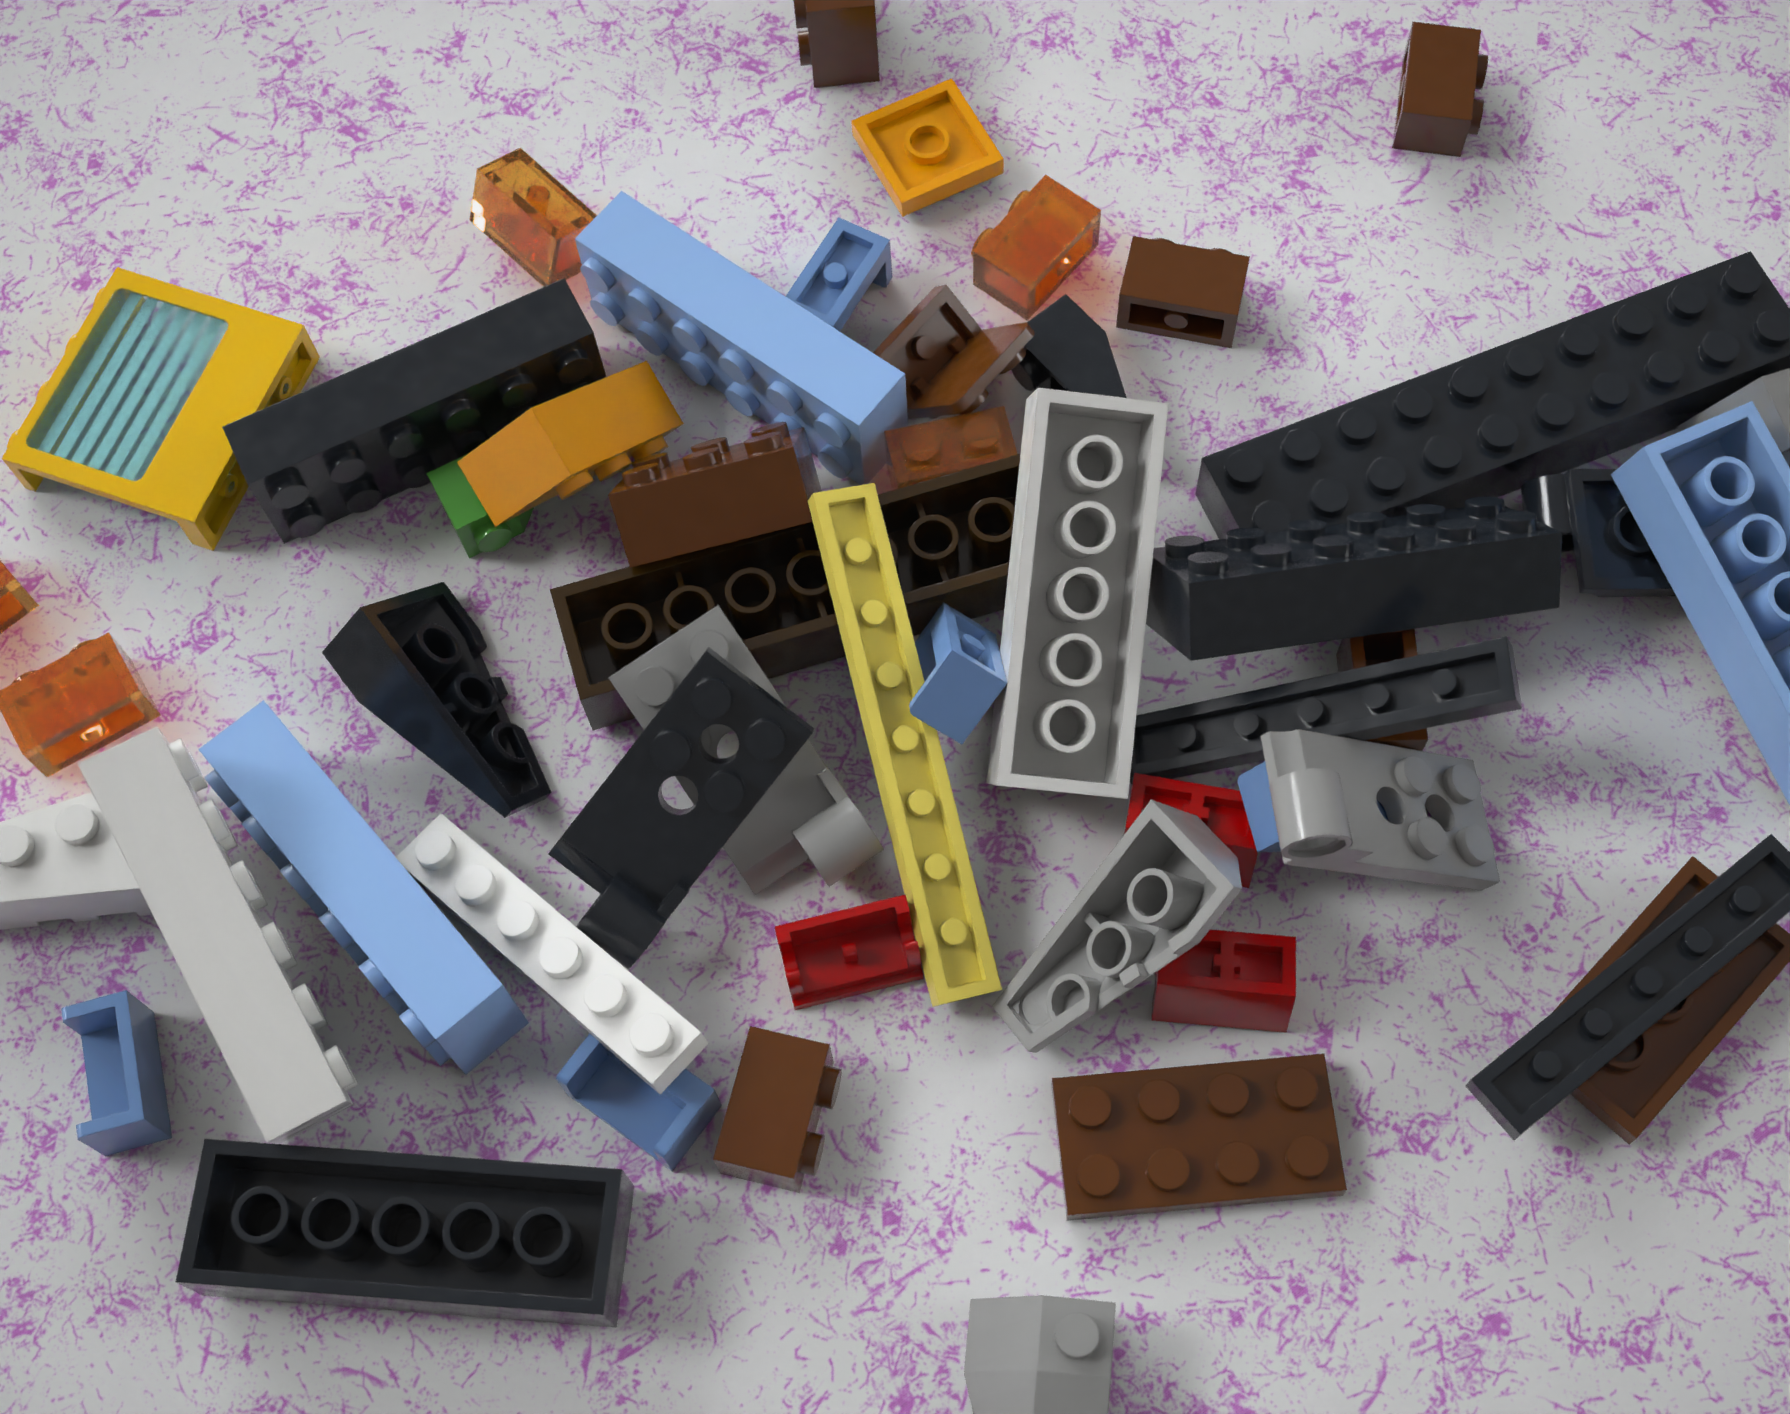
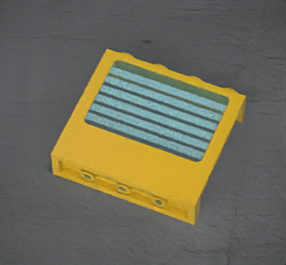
[2,267,320,551]

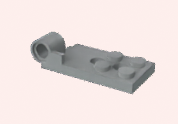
[609,605,884,895]
[1261,729,1500,891]

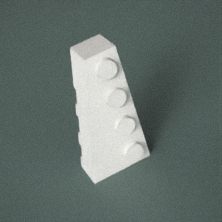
[0,792,153,930]

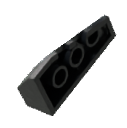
[322,582,552,818]

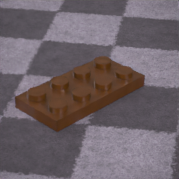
[1553,856,1790,1144]
[1051,1054,1347,1221]

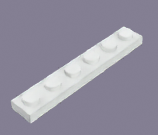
[396,814,709,1095]

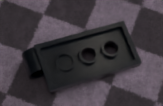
[1521,469,1676,597]
[548,647,814,969]

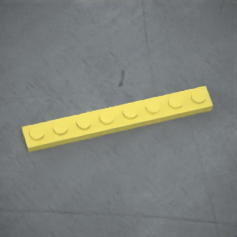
[808,483,1002,1007]

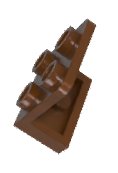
[873,285,1035,419]

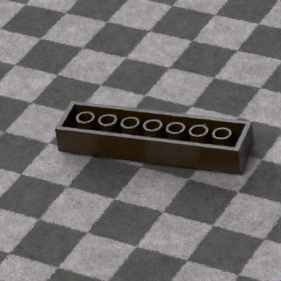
[550,453,1021,730]

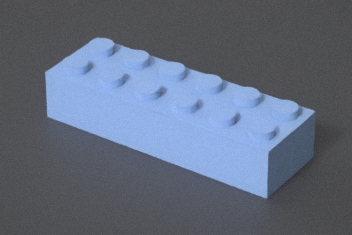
[575,191,909,485]
[1611,401,1790,805]
[198,700,529,1075]

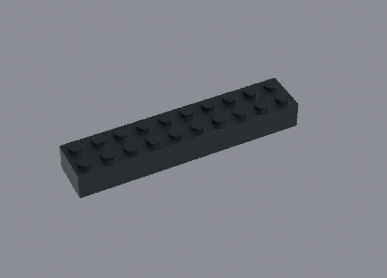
[1195,251,1790,539]

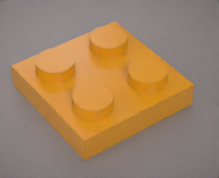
[851,78,1004,217]

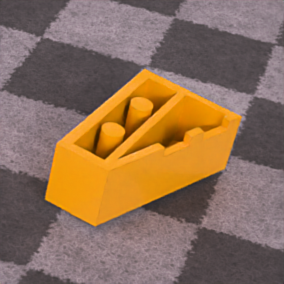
[457,361,684,527]

